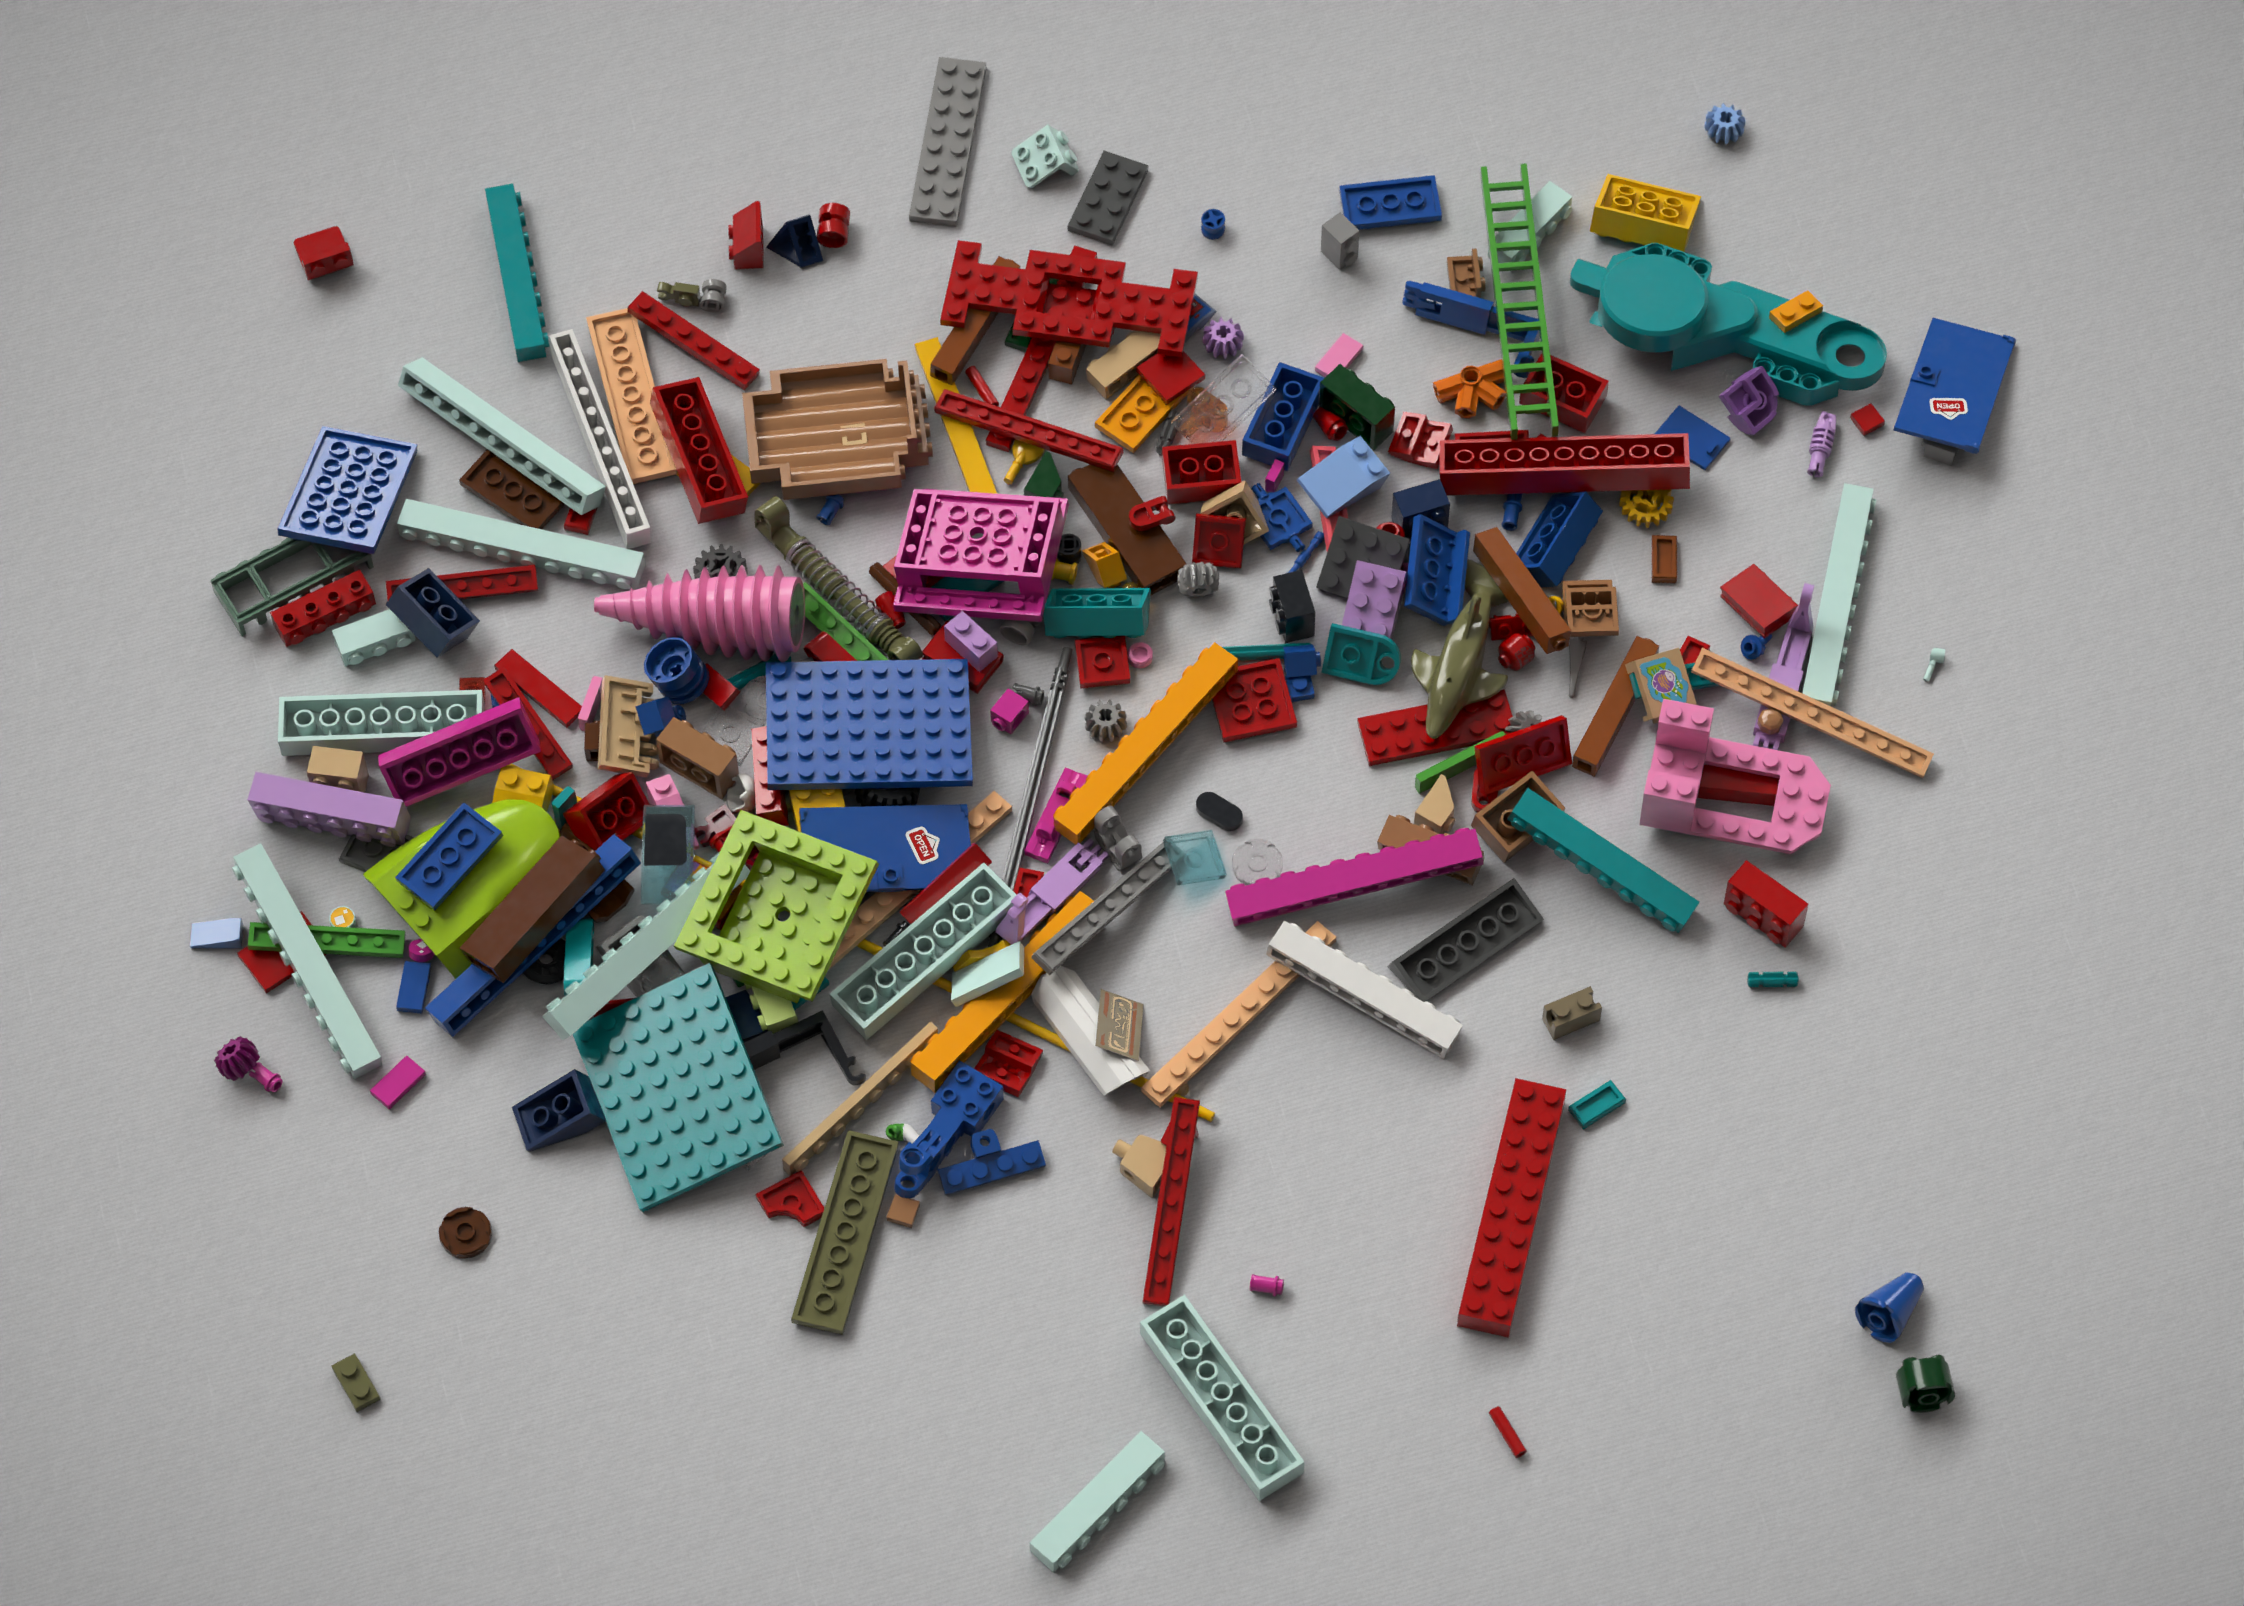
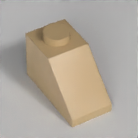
[1414,774,1456,834]

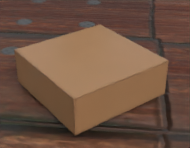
[886,1194,920,1228]

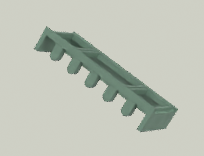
[210,538,374,636]

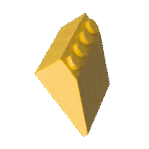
[1589,174,1701,252]

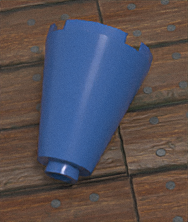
[1855,1272,1924,1343]

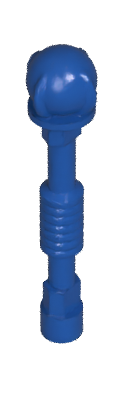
[1288,531,1324,573]

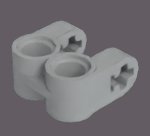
[1093,806,1142,871]

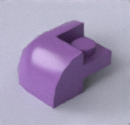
[1719,366,1779,435]

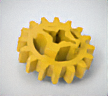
[1619,489,1674,528]

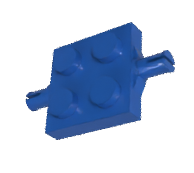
[1251,483,1313,552]

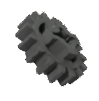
[693,544,748,579]

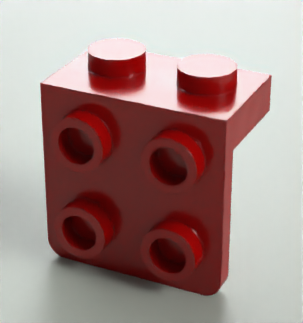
[294,226,354,280]

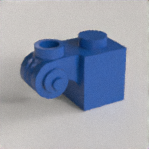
[635,696,686,737]

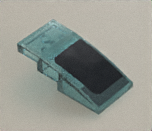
[641,805,695,905]

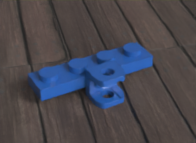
[938,1129,1046,1196]

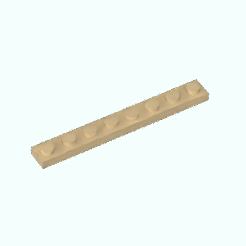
[782,1022,938,1176]

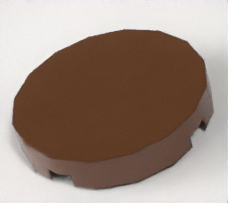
[438,1207,492,1259]

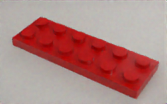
[1357,689,1513,766]

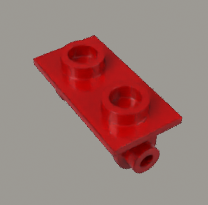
[1489,614,1533,641]

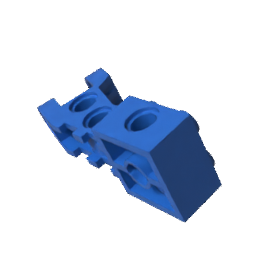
[894,1060,1004,1198]

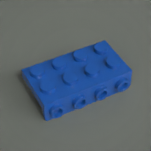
[1404,514,1470,626]

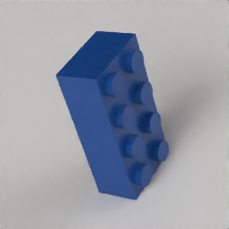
[1242,362,1324,471]

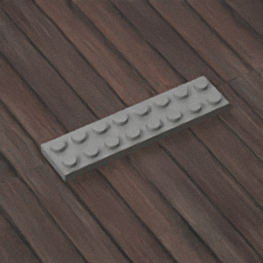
[909,57,986,227]

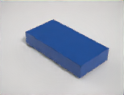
[396,961,431,1014]

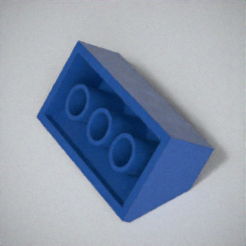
[1516,491,1603,588]

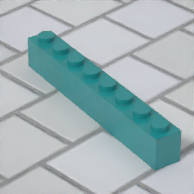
[485,183,550,362]
[1507,788,1700,933]

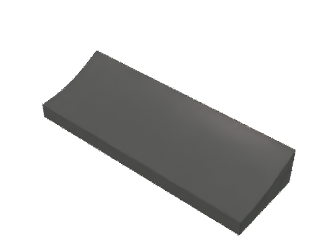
[1387,878,1544,1002]

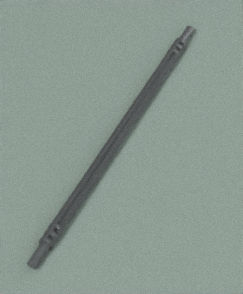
[988,647,1073,947]

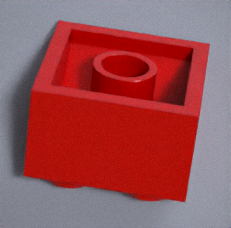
[728,201,764,269]

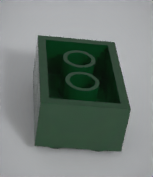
[1319,364,1395,451]

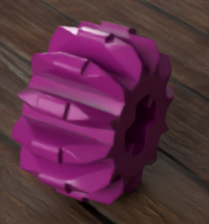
[214,1036,260,1081]

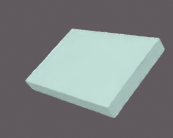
[951,941,1024,1007]

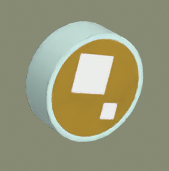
[329,906,356,928]

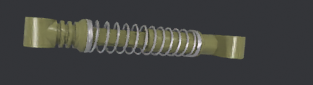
[754,496,923,660]

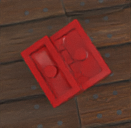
[1388,412,1453,469]
[974,1030,1043,1098]

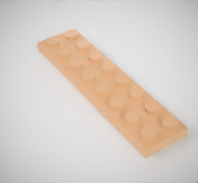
[586,308,677,484]

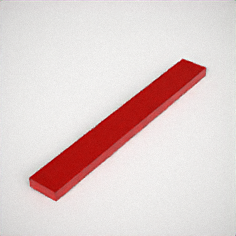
[934,389,1124,472]
[1142,1097,1200,1307]

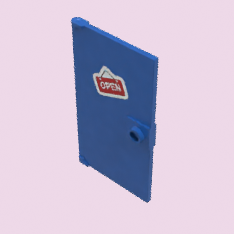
[1893,317,2016,454]
[799,804,971,892]

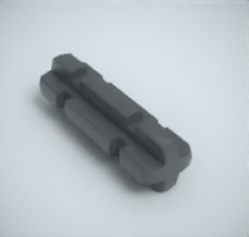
[1156,410,1182,454]

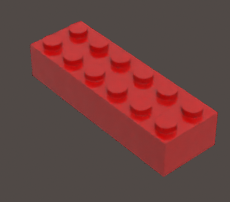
[650,377,748,524]

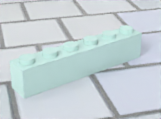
[1030,1431,1165,1573]

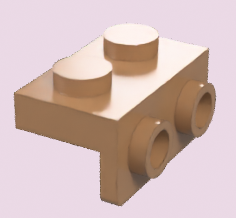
[1447,248,1486,298]

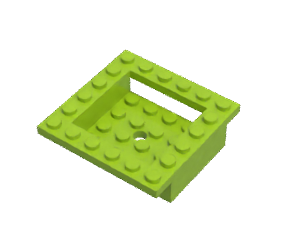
[674,810,879,1003]

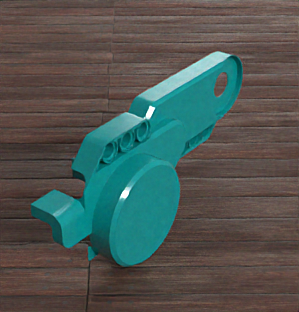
[1570,243,1887,406]

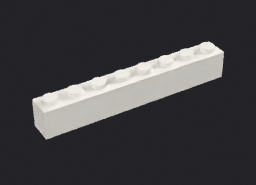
[1266,921,1463,1059]

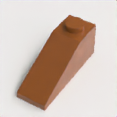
[1048,341,1086,385]

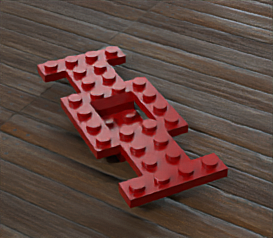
[940,240,1198,357]

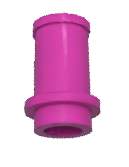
[249,1062,283,1093]
[1250,1274,1284,1297]

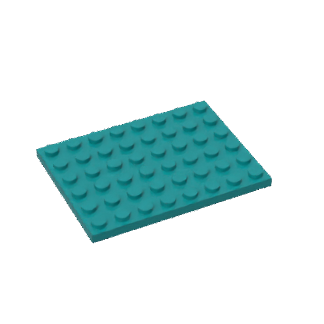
[572,963,784,1212]

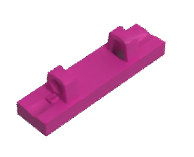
[1024,767,1087,864]

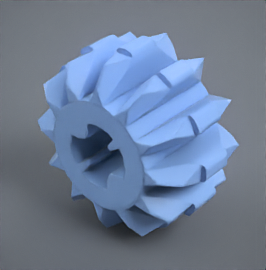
[1704,103,1746,145]

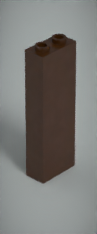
[1068,464,1186,596]
[460,835,605,983]

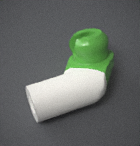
[885,1124,920,1143]

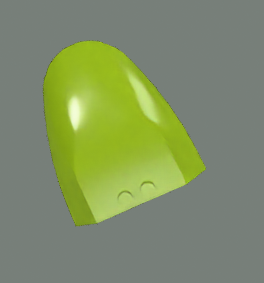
[362,799,561,979]

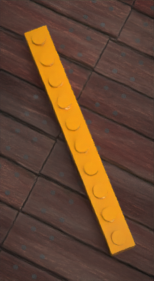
[1053,642,1238,845]
[911,891,1094,1093]

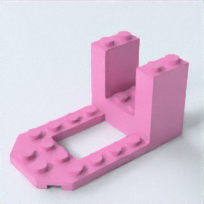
[1640,699,1831,854]

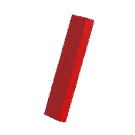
[494,649,582,728]
[899,843,992,925]

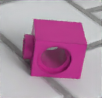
[990,688,1029,734]

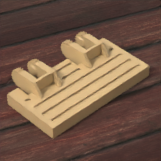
[598,675,659,778]

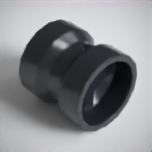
[1057,534,1082,564]

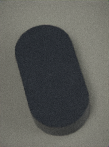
[1196,792,1243,831]

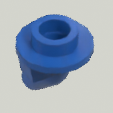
[1741,634,1773,660]

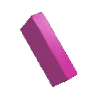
[370,1055,426,1110]

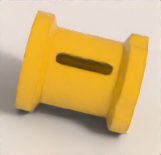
[1051,558,1078,585]

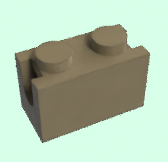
[1542,986,1602,1040]

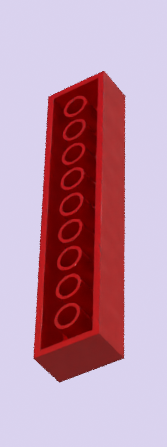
[1440,433,1690,496]
[1457,1078,1567,1338]

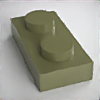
[331,1353,381,1412]

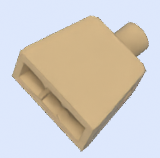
[1112,1135,1166,1198]

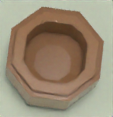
[1757,708,1783,735]

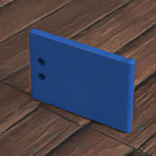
[1655,405,1731,470]

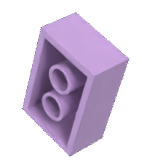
[1342,560,1408,640]

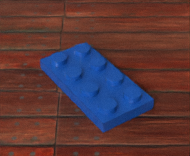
[1339,175,1442,230]
[395,803,503,911]

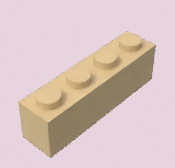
[1086,330,1161,400]

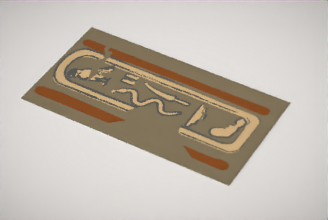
[1095,989,1144,1061]

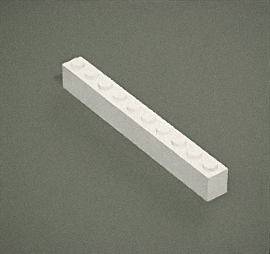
[549,329,651,549]

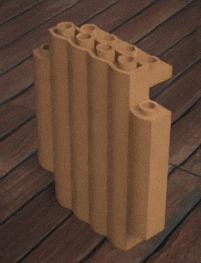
[742,359,933,500]

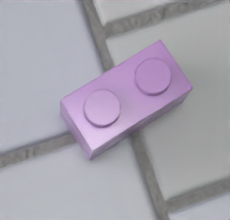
[944,611,998,672]

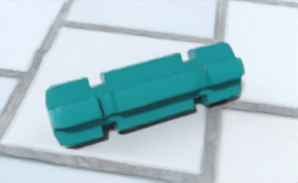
[1747,971,1799,987]

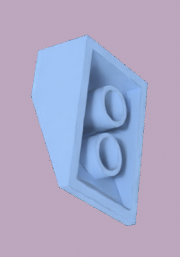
[1297,436,1390,518]

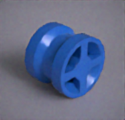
[1201,209,1225,240]

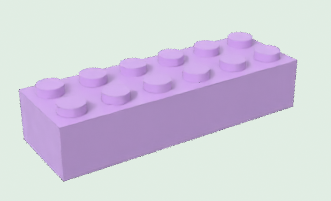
[248,772,411,847]

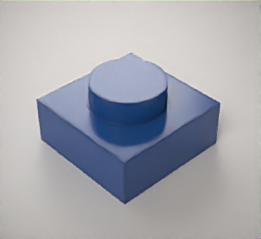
[1285,675,1315,702]

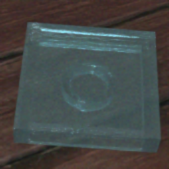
[1163,830,1227,885]

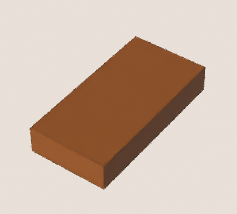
[1651,535,1677,583]

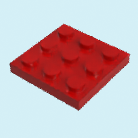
[1212,658,1297,743]

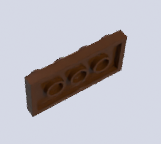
[459,449,565,529]

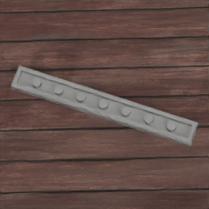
[1031,838,1185,975]

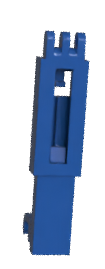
[1402,281,1540,378]

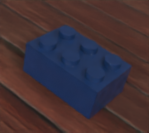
[385,568,480,658]

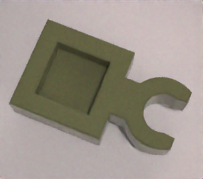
[657,282,701,307]

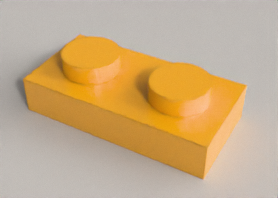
[1769,290,1823,333]

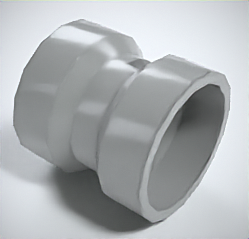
[700,279,727,312]

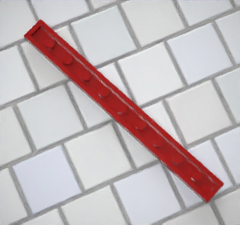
[986,245,1097,453]

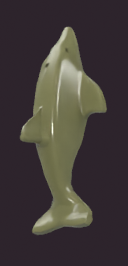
[1411,559,1509,739]

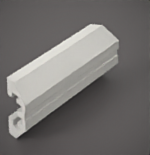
[1032,966,1150,1096]

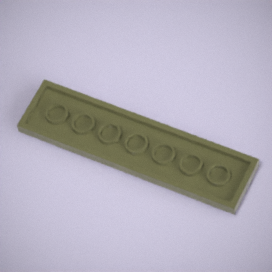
[791,1130,899,1335]

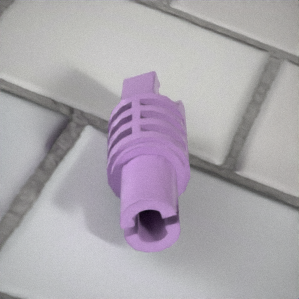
[1807,411,1836,477]

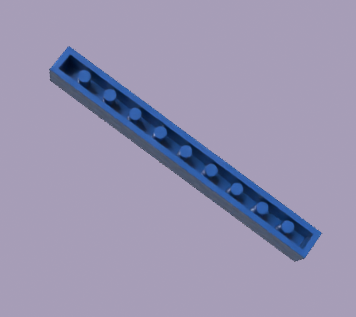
[425,834,641,1037]

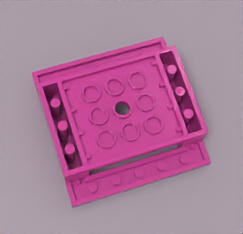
[893,489,1069,622]

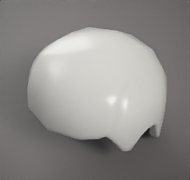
[727,773,756,813]

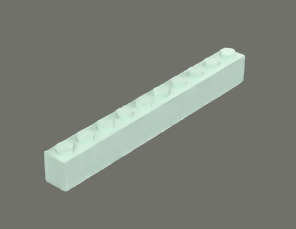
[398,357,606,515]
[1802,483,1877,706]
[397,499,646,590]
[232,843,382,1079]
[542,852,750,1040]

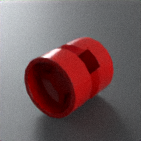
[817,203,850,248]

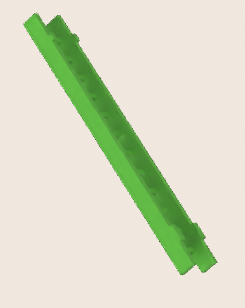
[1480,163,1559,440]

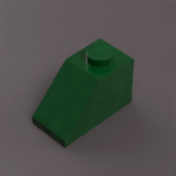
[1024,451,1064,498]

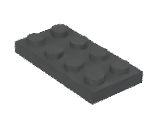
[1068,151,1148,246]

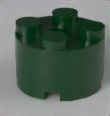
[1896,1355,1955,1413]

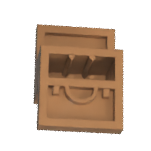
[1562,580,1619,637]

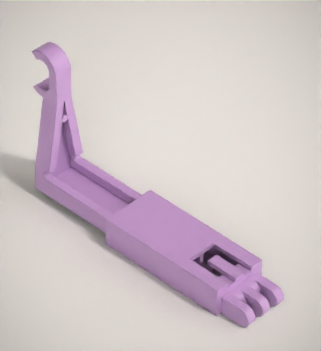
[1753,583,1814,750]
[996,838,1109,945]

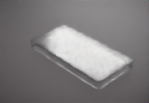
[1171,354,1277,444]

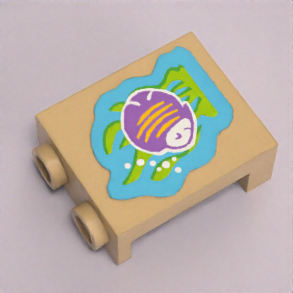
[1625,648,1697,724]

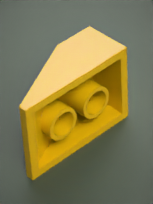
[492,766,554,812]

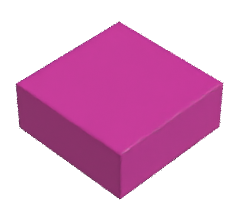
[1265,459,1284,493]

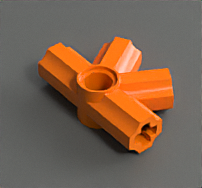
[1433,359,1506,419]

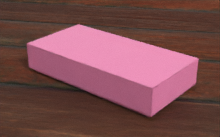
[1315,333,1363,377]
[578,676,603,731]

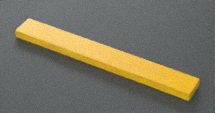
[914,337,997,494]

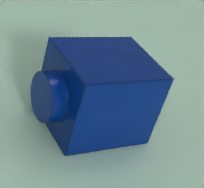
[1283,644,1321,677]

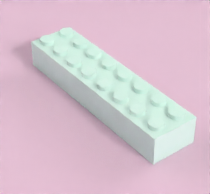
[278,690,485,756]
[830,863,1016,1040]
[1140,1294,1304,1501]

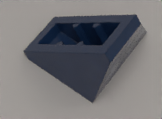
[766,214,823,268]

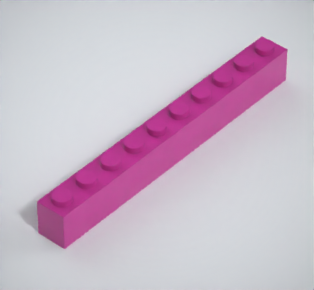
[1225,828,1484,927]

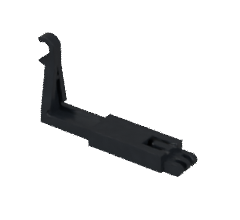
[744,1010,866,1085]

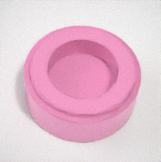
[1127,642,1153,669]

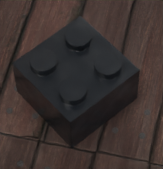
[1269,570,1316,643]

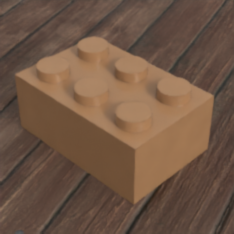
[656,717,739,799]
[1471,771,1565,863]

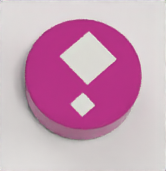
[409,939,435,962]

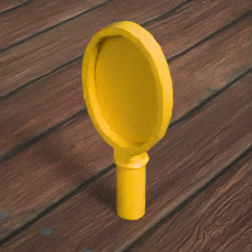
[1003,440,1045,485]

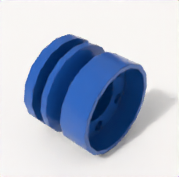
[644,637,710,704]

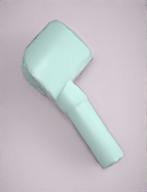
[1923,648,1945,682]

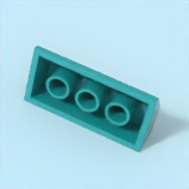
[1043,588,1151,638]

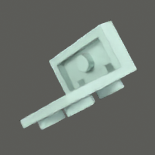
[1012,125,1079,188]

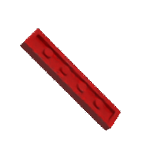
[483,667,573,780]

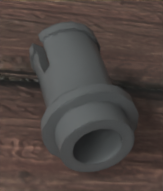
[1012,683,1045,706]

